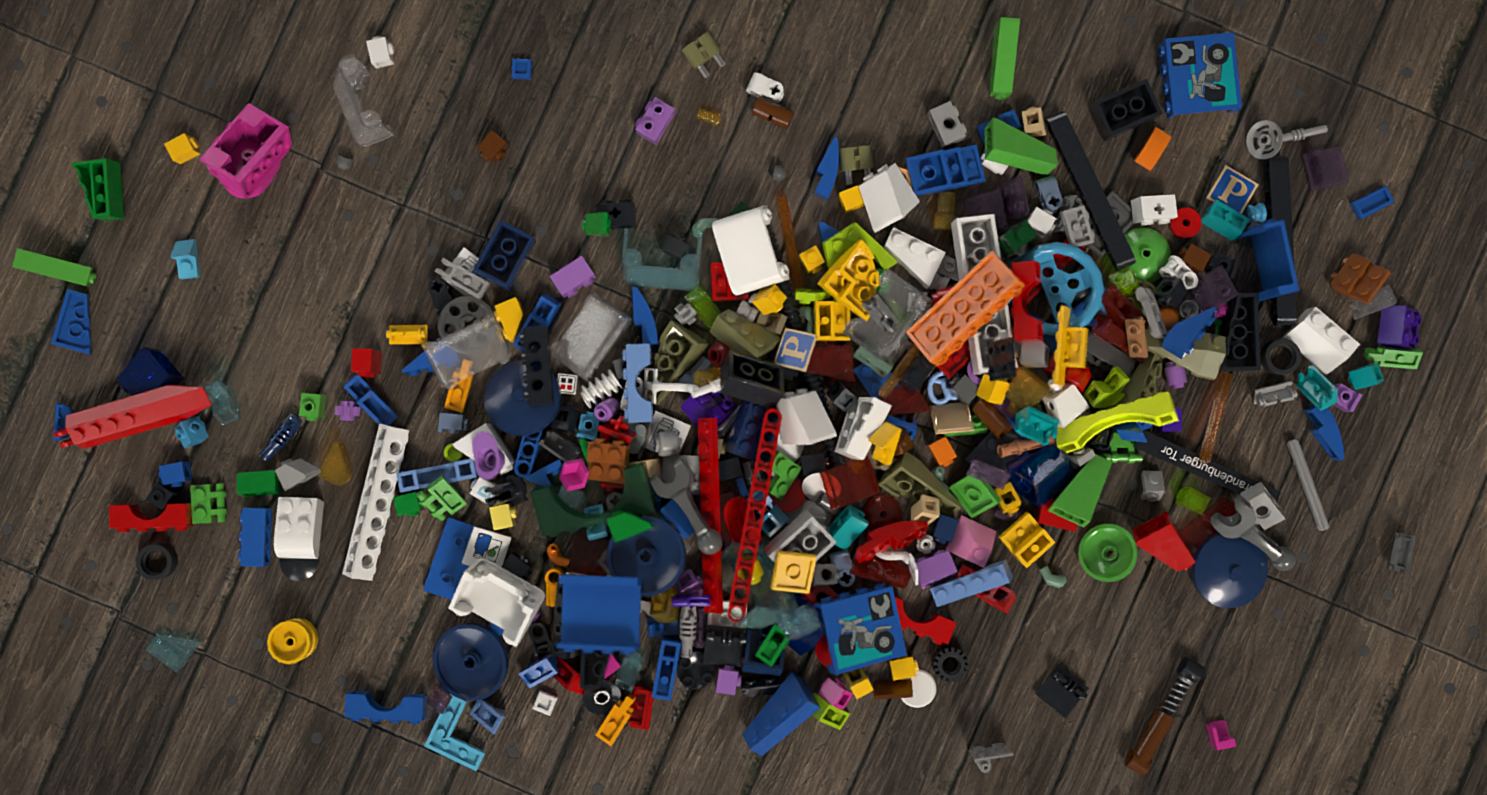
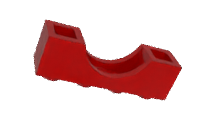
[1010,260,1043,343]
[109,503,194,532]
[894,595,957,645]

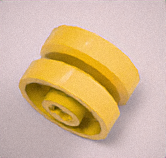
[267,618,319,664]

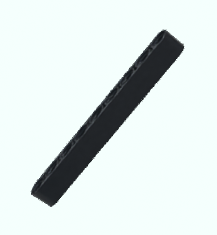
[1045,111,1136,271]
[1263,156,1297,326]

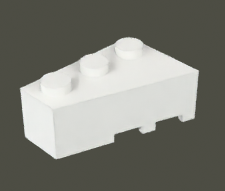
[883,227,946,289]

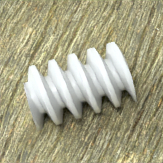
[580,369,623,408]

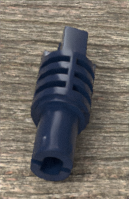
[259,413,303,462]

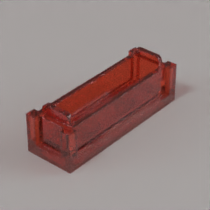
[1091,318,1149,363]

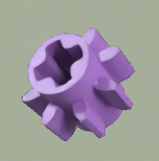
[335,401,360,421]

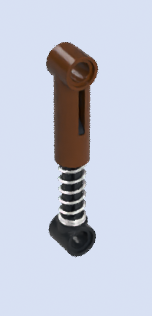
[1124,657,1205,776]

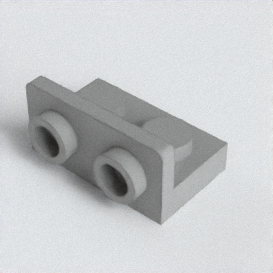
[1060,205,1094,247]

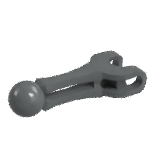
[650,458,722,554]
[1210,495,1296,571]

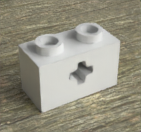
[1131,194,1178,226]

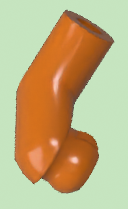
[547,543,571,568]

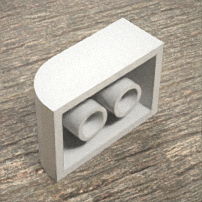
[274,497,324,559]

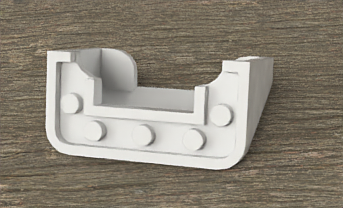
[712,205,789,295]
[448,558,545,647]

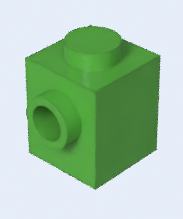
[299,393,326,421]

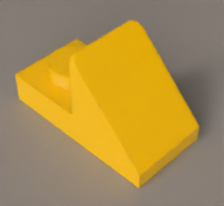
[868,421,902,465]

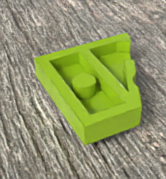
[795,288,832,304]

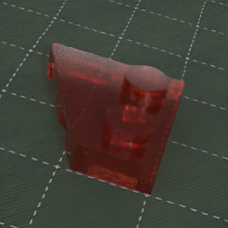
[879,386,931,415]

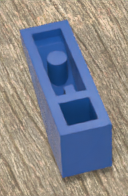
[652,636,681,701]

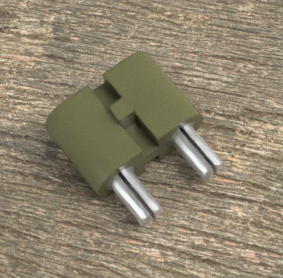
[681,31,725,78]
[839,145,874,185]

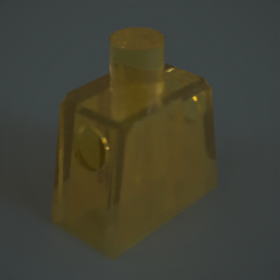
[1005,366,1053,416]

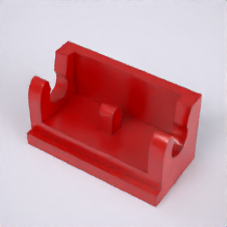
[629,685,654,730]

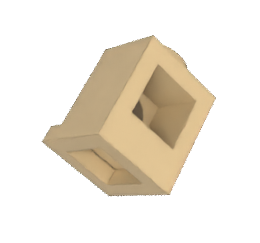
[1022,107,1047,138]
[911,494,940,525]

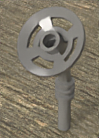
[1246,120,1328,159]

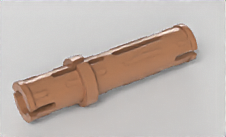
[997,433,1055,458]

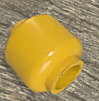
[738,555,764,585]

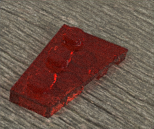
[806,345,856,384]
[1179,497,1237,549]
[848,543,911,589]

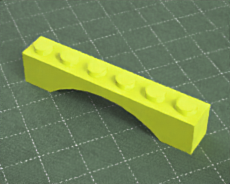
[1055,391,1178,454]

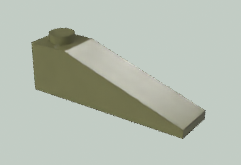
[647,320,709,405]
[1145,329,1226,380]
[1111,351,1164,430]
[878,452,962,517]

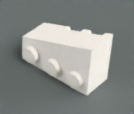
[835,397,892,460]

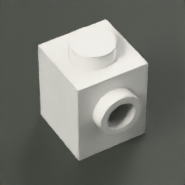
[366,36,395,68]
[1027,207,1056,238]

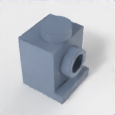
[438,413,469,434]

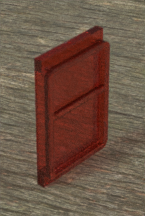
[820,457,881,510]

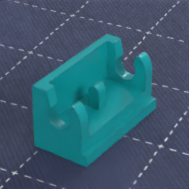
[1201,199,1249,241]
[1296,365,1338,411]
[1015,406,1059,446]
[826,504,869,550]

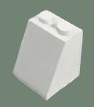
[859,163,920,232]
[776,388,837,445]
[453,423,516,474]

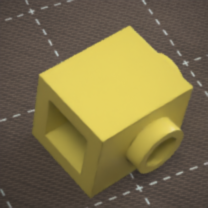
[489,502,517,530]

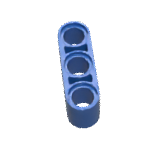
[514,429,544,477]

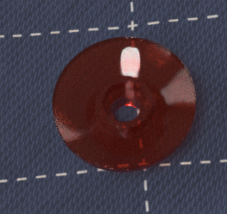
[863,495,902,531]

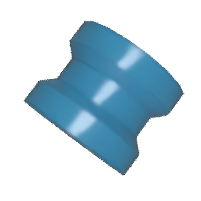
[1244,203,1267,224]

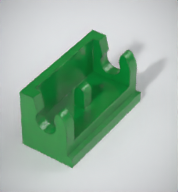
[236,470,282,497]

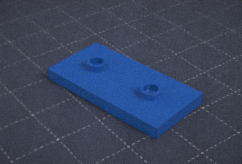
[423,517,477,600]

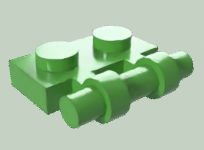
[1102,429,1142,463]
[416,475,467,521]
[190,483,227,524]

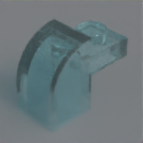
[202,380,241,425]
[775,605,821,640]
[615,652,645,693]

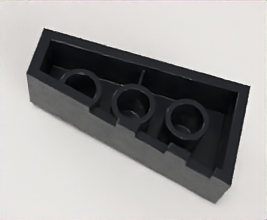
[1219,293,1261,372]
[580,649,612,690]

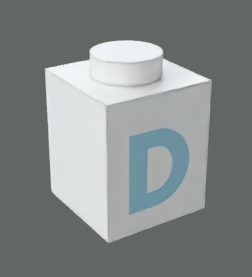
[470,477,499,504]

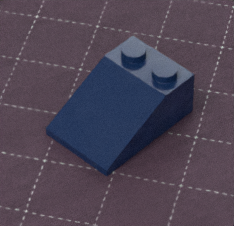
[742,609,788,676]

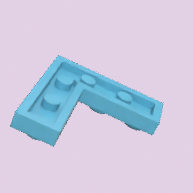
[424,693,486,771]

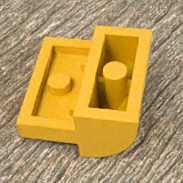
[814,301,851,342]
[998,512,1055,568]

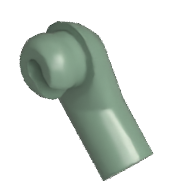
[692,218,717,237]
[800,306,814,334]
[931,466,950,491]
[1039,565,1067,588]

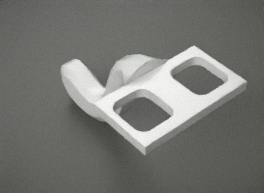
[643,368,699,404]
[875,551,918,585]

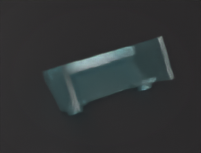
[622,227,704,291]
[721,542,799,628]

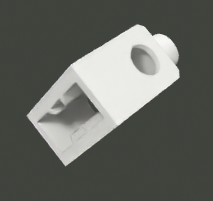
[1043,379,1089,428]

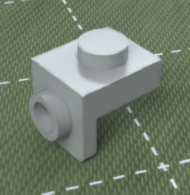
[1066,445,1096,469]
[1141,471,1165,502]

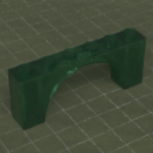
[530,462,657,538]

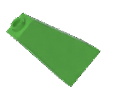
[990,17,1020,100]
[984,118,1058,175]
[12,248,97,287]
[1048,454,1112,527]

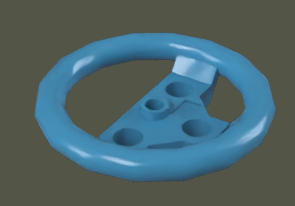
[1009,242,1104,336]

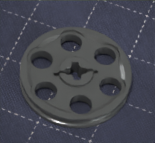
[438,296,497,354]

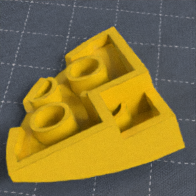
[817,239,880,321]

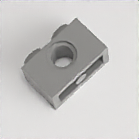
[927,101,967,149]
[1240,482,1285,530]

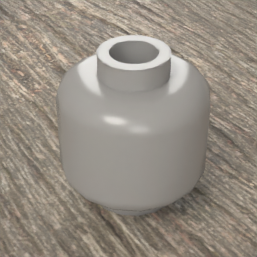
[653,431,682,457]

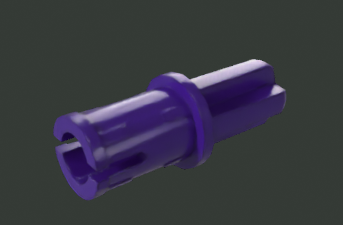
[671,593,711,609]

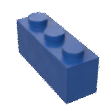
[238,507,272,567]

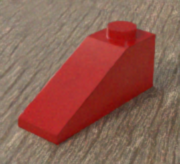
[955,565,1017,614]

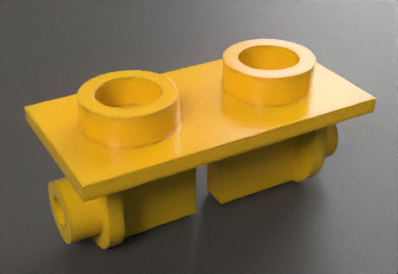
[386,325,428,344]

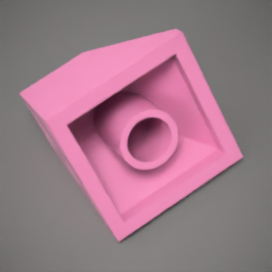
[945,515,996,568]

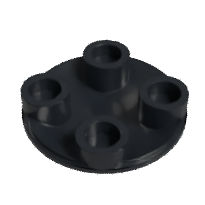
[280,557,320,581]
[677,651,715,689]

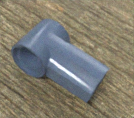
[678,356,715,394]

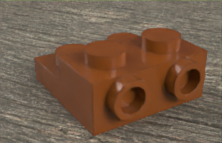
[1330,253,1391,305]
[587,438,630,484]

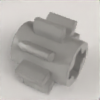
[673,303,697,326]

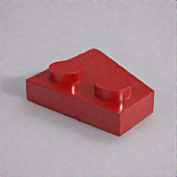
[710,262,749,302]

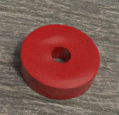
[1169,208,1202,239]

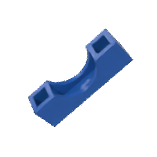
[344,690,428,724]

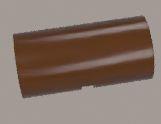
[752,96,794,129]
[972,399,1012,439]

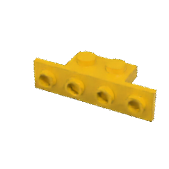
[1052,306,1088,387]

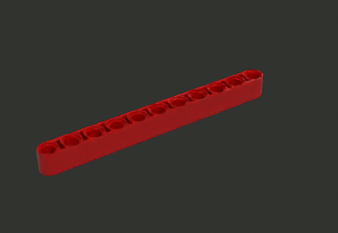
[728,409,782,622]

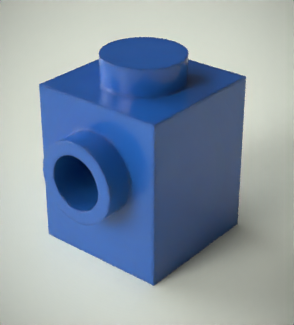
[158,462,193,488]

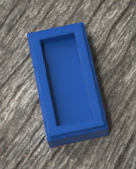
[1350,185,1395,220]

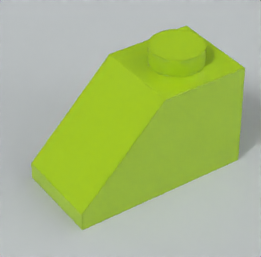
[812,692,850,730]

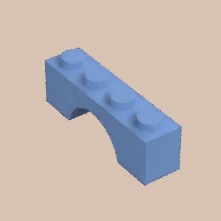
[623,344,653,423]
[396,459,480,492]
[930,559,1013,607]

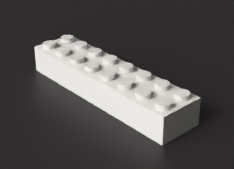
[951,214,1018,375]

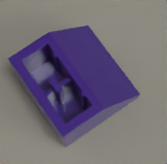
[1378,305,1422,349]
[680,379,738,427]

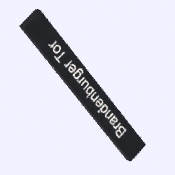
[1133,430,1279,501]

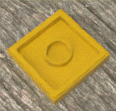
[770,550,817,594]

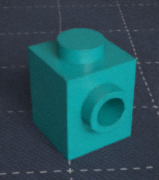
[1348,363,1384,390]

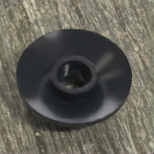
[582,680,621,715]

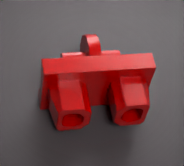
[597,416,637,445]

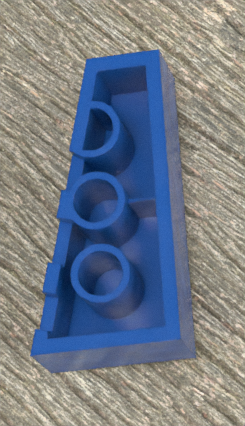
[742,672,820,756]

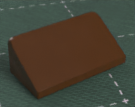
[873,679,913,699]

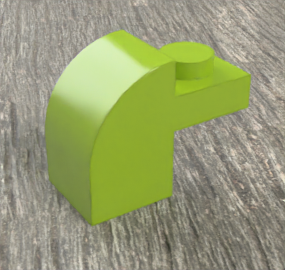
[1083,366,1130,408]

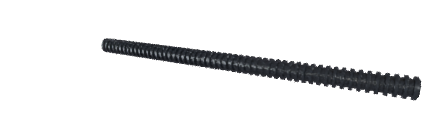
[769,232,869,544]

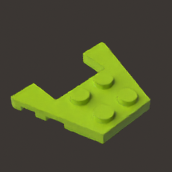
[822,223,898,302]

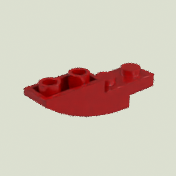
[855,520,928,563]

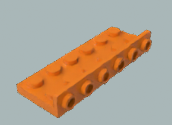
[906,251,1025,366]

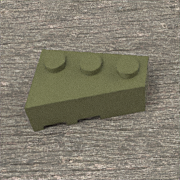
[709,309,782,360]

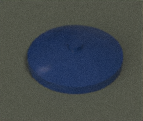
[484,360,561,436]
[607,517,686,596]
[1191,533,1268,608]
[433,623,509,701]

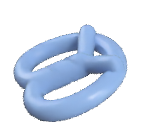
[927,371,958,405]

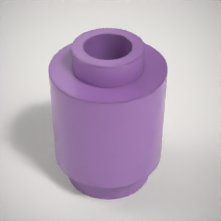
[1164,362,1187,389]
[594,398,620,422]

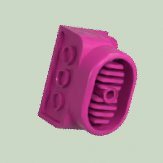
[200,103,292,199]

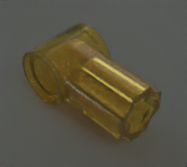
[933,192,956,231]
[693,369,720,387]

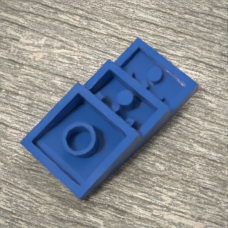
[905,144,986,196]

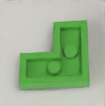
[767,450,802,500]

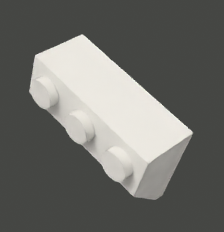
[1282,307,1360,375]

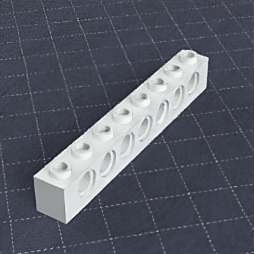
[342,423,409,581]

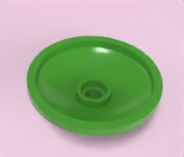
[1118,227,1171,283]
[1078,524,1138,582]

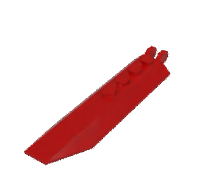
[53,385,212,449]

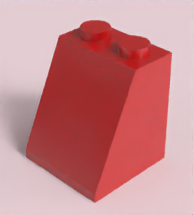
[1132,511,1195,572]

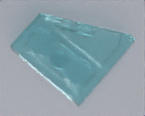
[146,634,201,673]

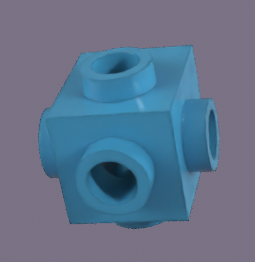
[175,416,209,449]

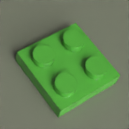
[949,469,1001,518]

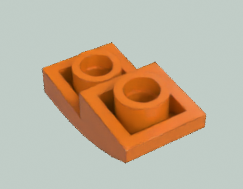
[1134,126,1171,171]

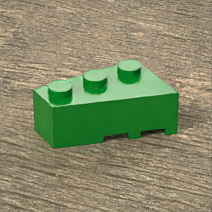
[71,158,124,221]

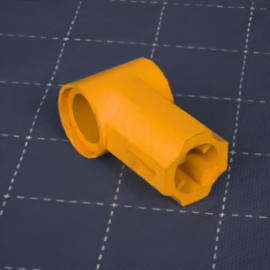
[545,566,564,607]

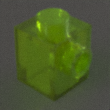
[1108,266,1141,299]

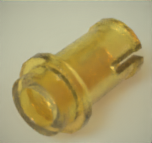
[697,108,722,127]

